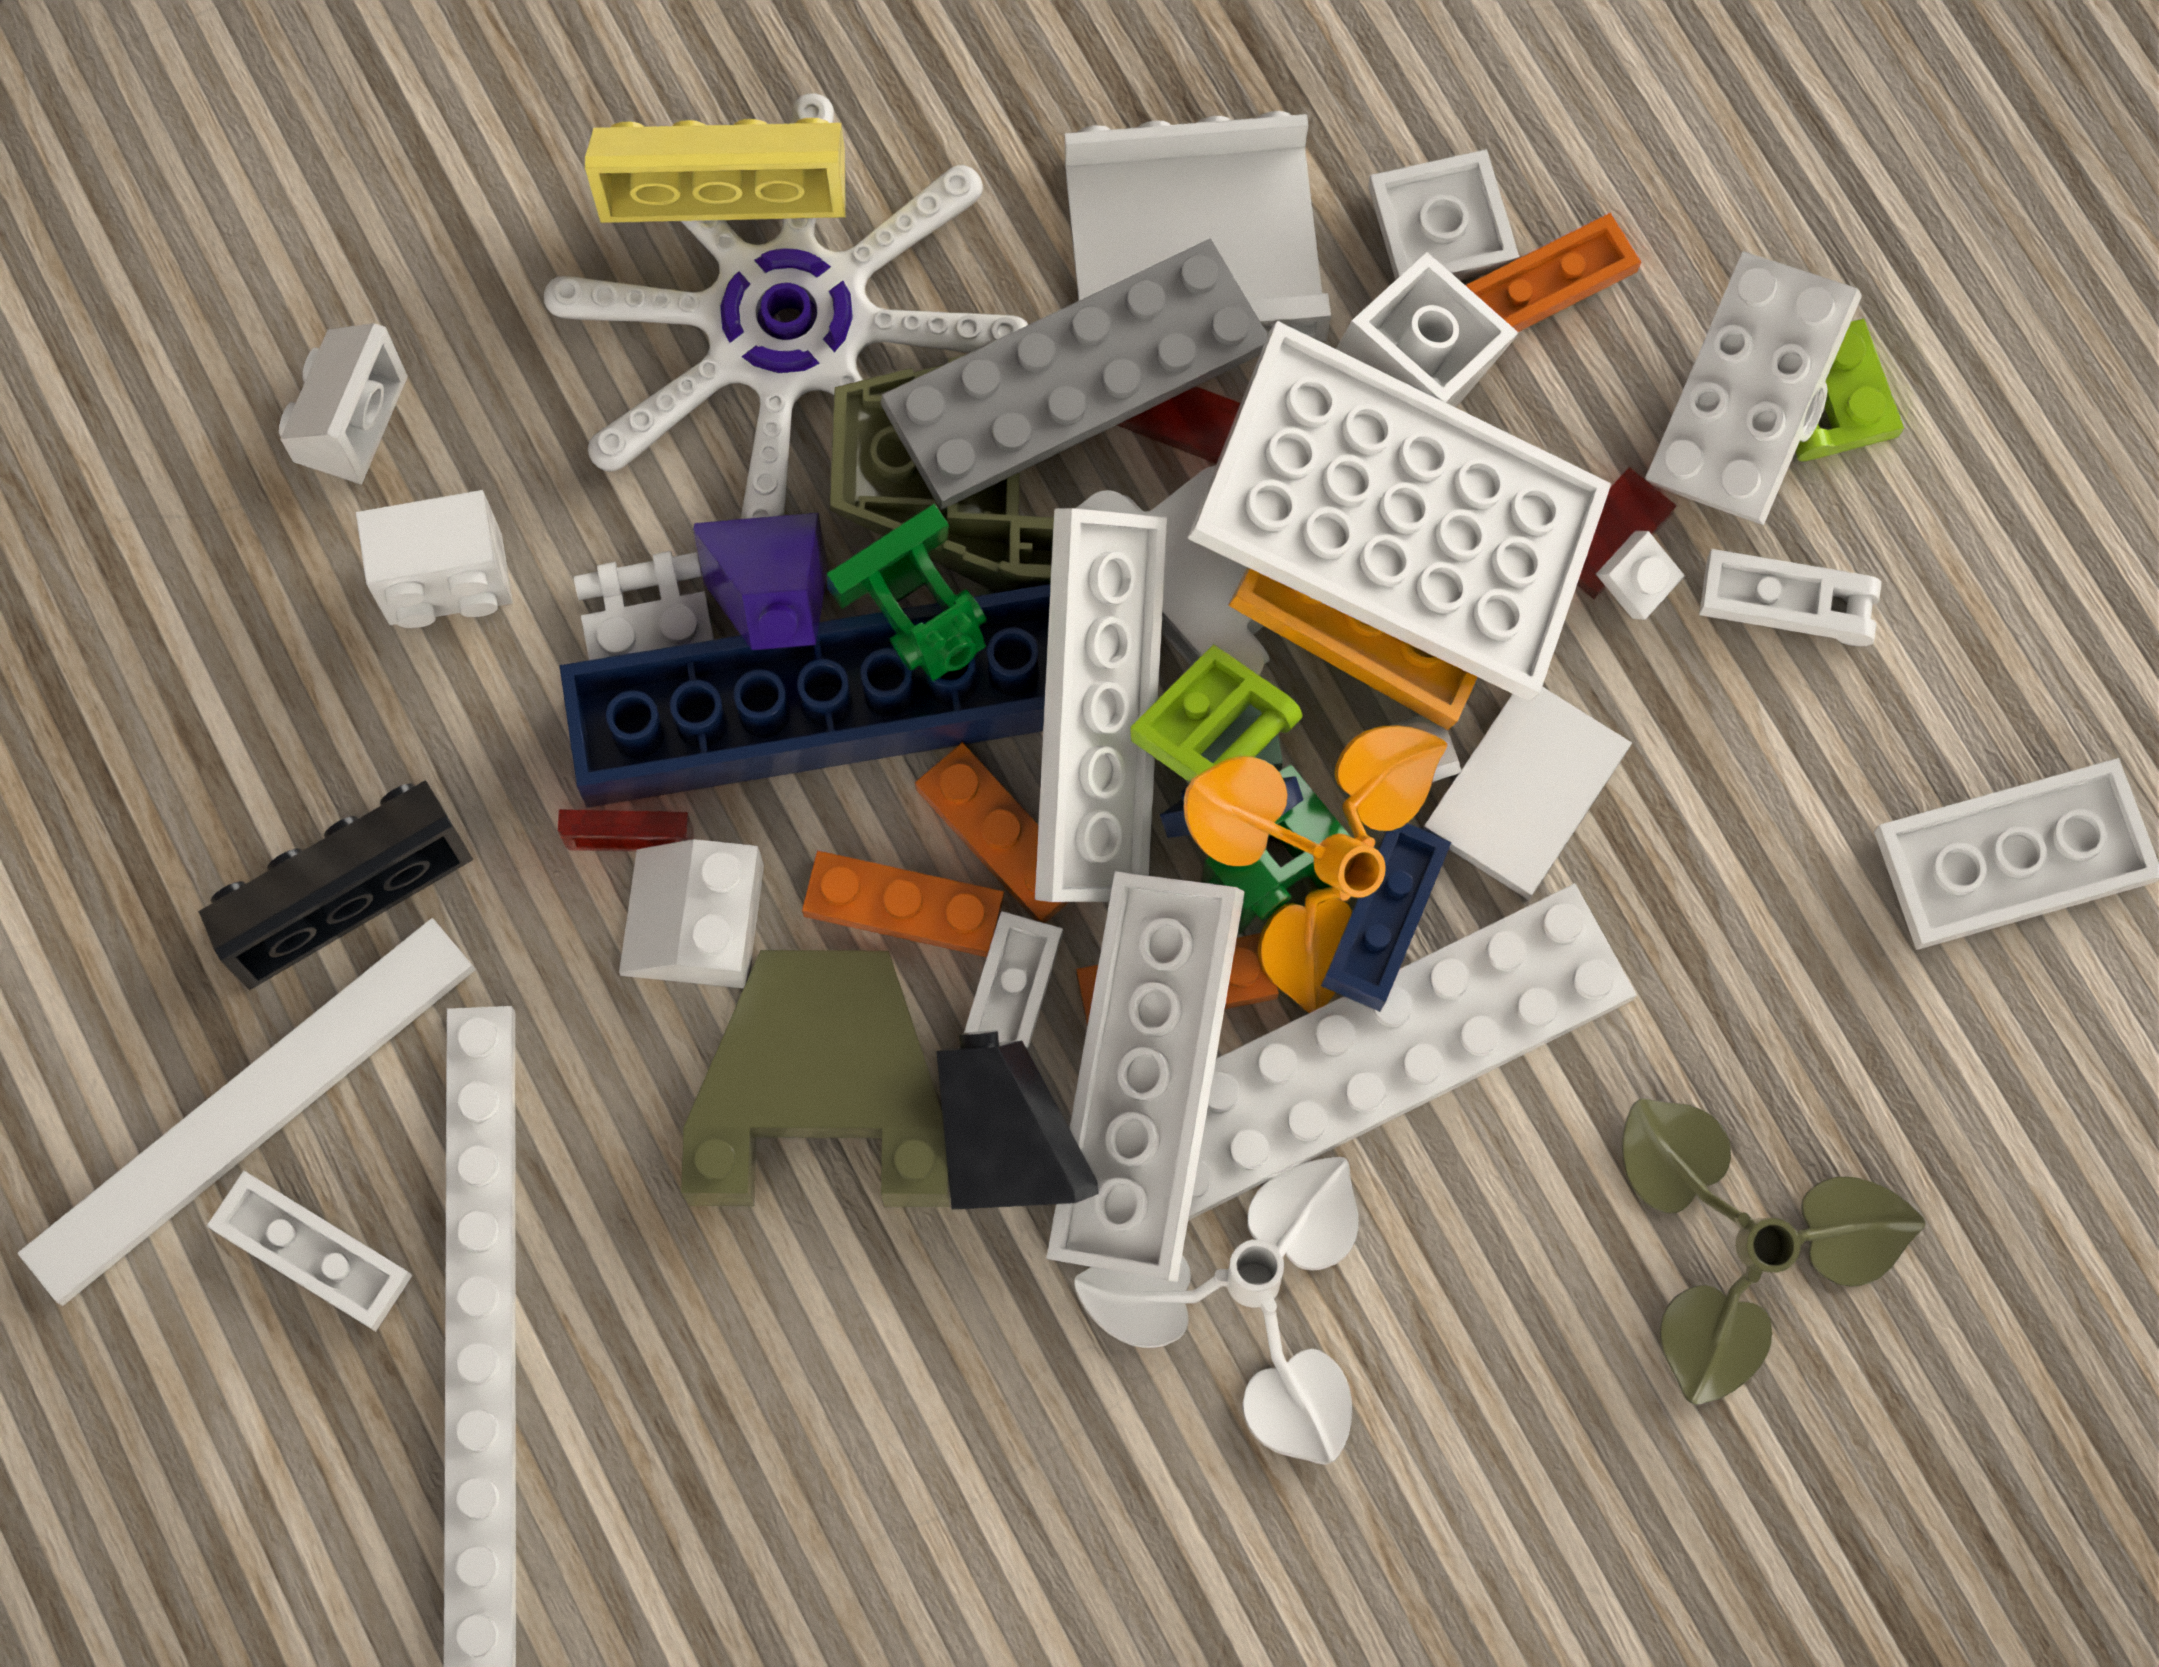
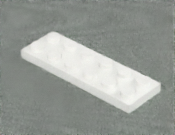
[1035,508,1167,902]
[1046,871,1245,1282]

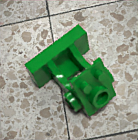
[826,504,986,681]
[1201,764,1351,934]

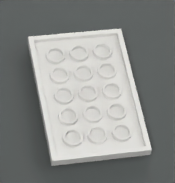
[1187,321,1611,702]

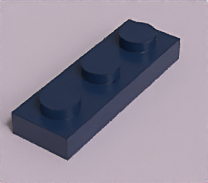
[1321,823,1452,1012]

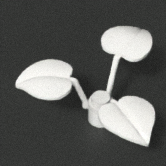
[1074,1157,1358,1465]

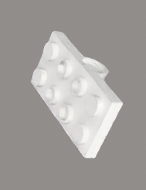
[1645,251,1862,525]

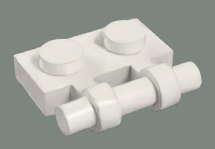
[574,551,715,660]

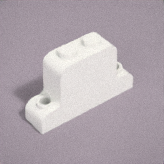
[1075,466,1270,676]

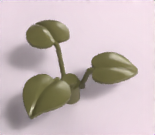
[1622,1098,1926,1405]

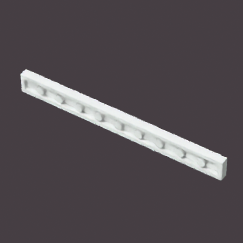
[444,1006,516,1667]

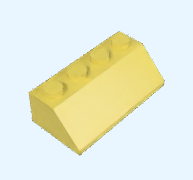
[585,118,846,223]

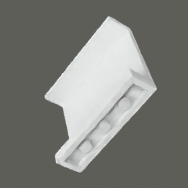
[1065,111,1331,341]

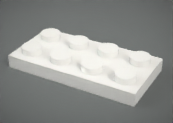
[1874,758,2159,950]

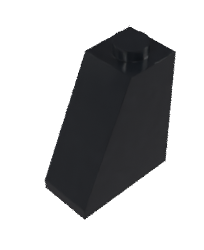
[936,1030,1099,1210]

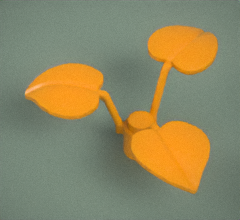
[1184,725,1448,1013]

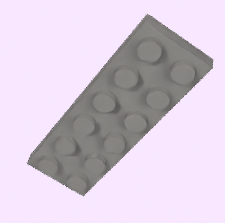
[881,238,1268,510]

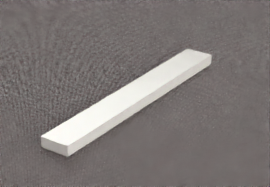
[17,918,476,1306]

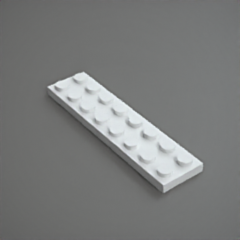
[1188,883,1637,1221]

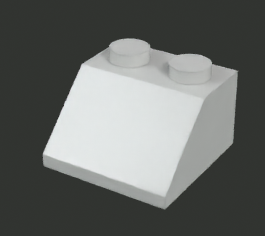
[1336,252,1518,408]
[279,323,408,485]
[619,839,764,989]

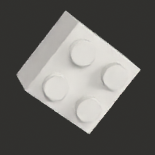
[356,490,513,628]

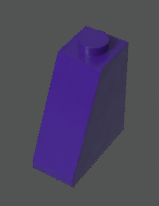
[693,512,828,650]

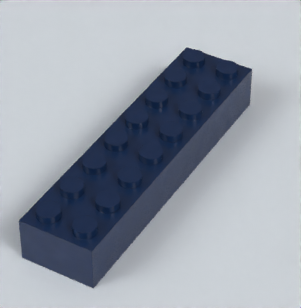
[559,584,1051,808]

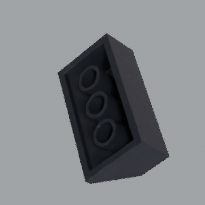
[198,780,474,990]

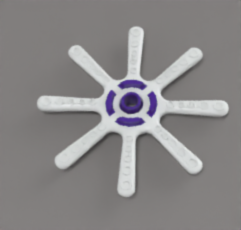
[544,93,1028,519]

